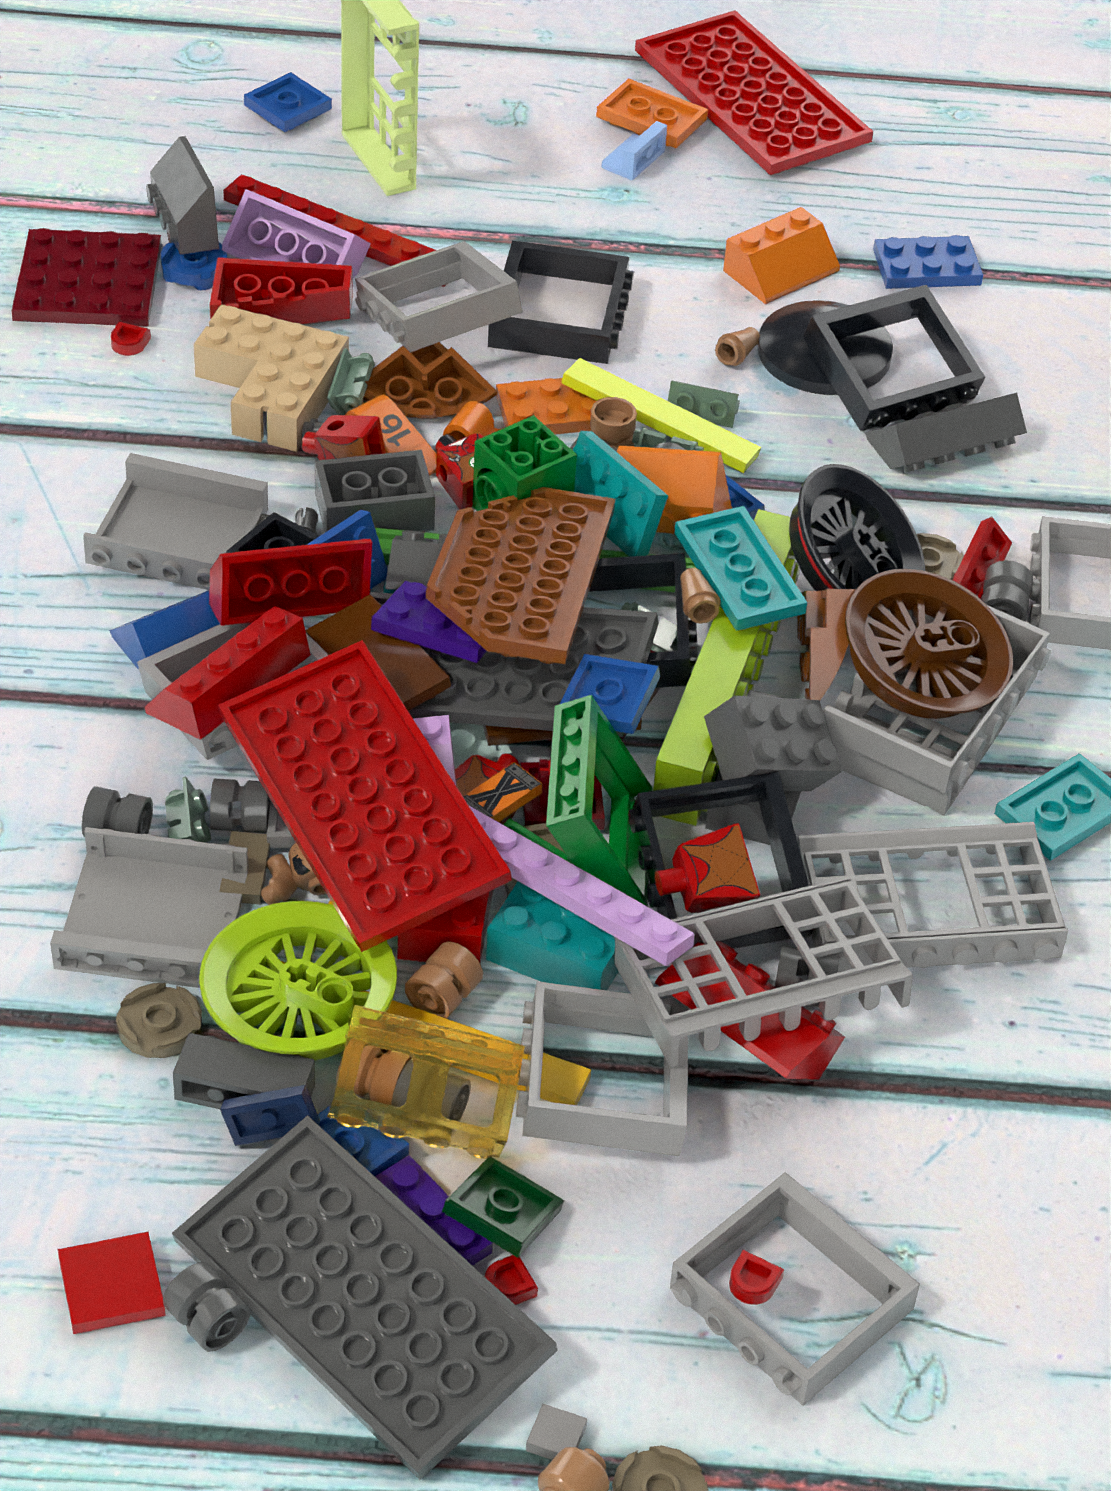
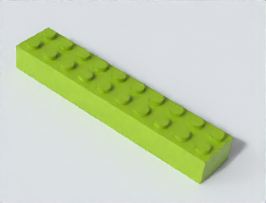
[653,509,800,826]

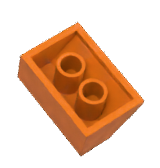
[723,207,840,304]
[617,446,732,534]

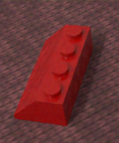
[209,539,372,626]
[144,606,311,740]
[655,941,845,1080]

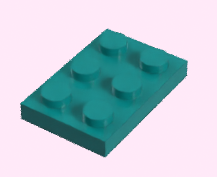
[994,753,1111,861]

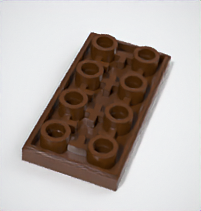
[306,594,451,711]

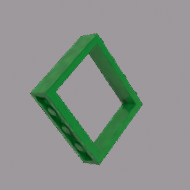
[546,695,652,907]

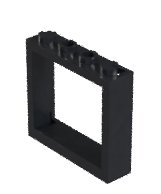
[488,240,634,364]
[803,285,986,432]
[589,553,698,688]
[628,772,815,949]

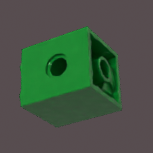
[472,415,577,511]

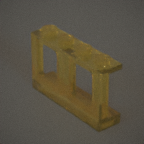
[327,1005,525,1159]

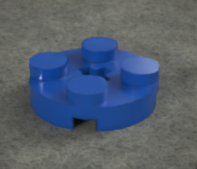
[161,241,228,290]

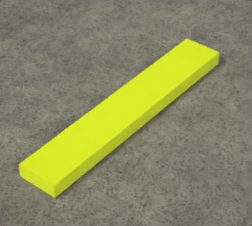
[561,358,761,473]

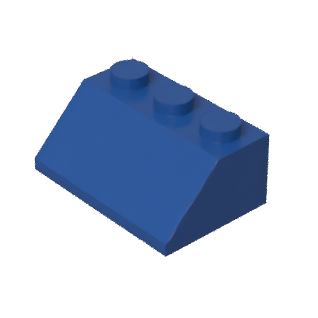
[109,590,220,669]

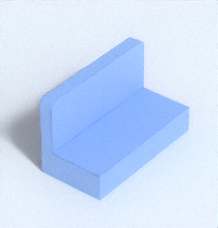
[601,121,667,180]

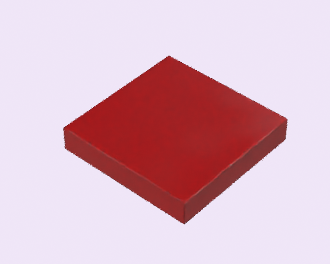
[57,1232,166,1334]

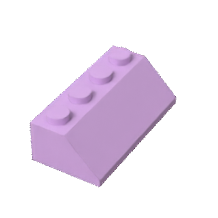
[222,189,370,278]

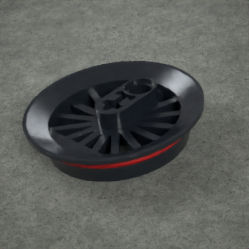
[789,464,926,613]

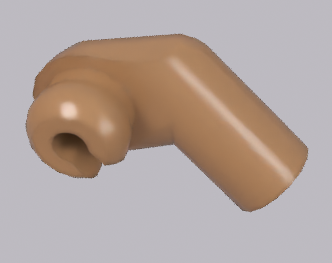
[261,854,298,905]

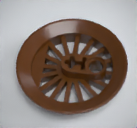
[845,569,1013,719]

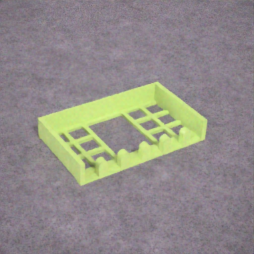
[341,0,420,196]

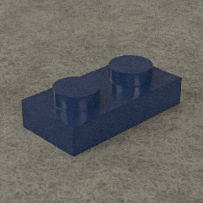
[220,1084,320,1146]

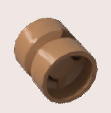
[590,397,637,449]
[405,942,483,1019]
[336,1037,414,1109]

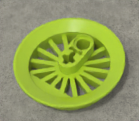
[199,901,397,1061]

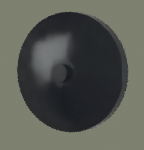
[758,300,893,395]

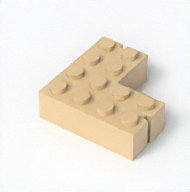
[194,304,349,452]

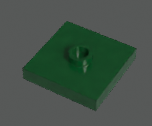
[442,1156,565,1258]

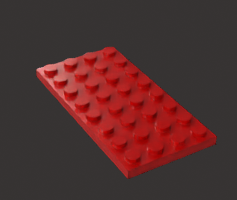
[635,10,874,175]
[218,640,512,952]

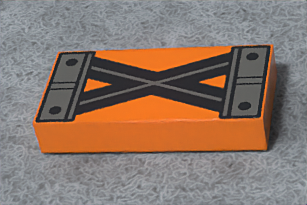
[463,762,542,822]

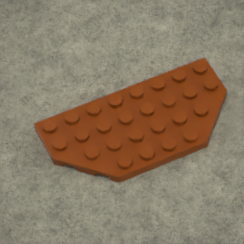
[426,487,616,664]

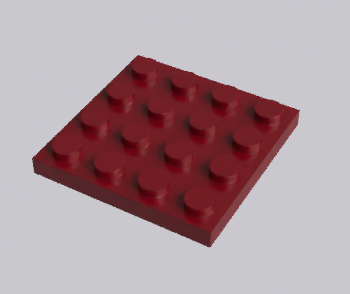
[11,228,162,327]

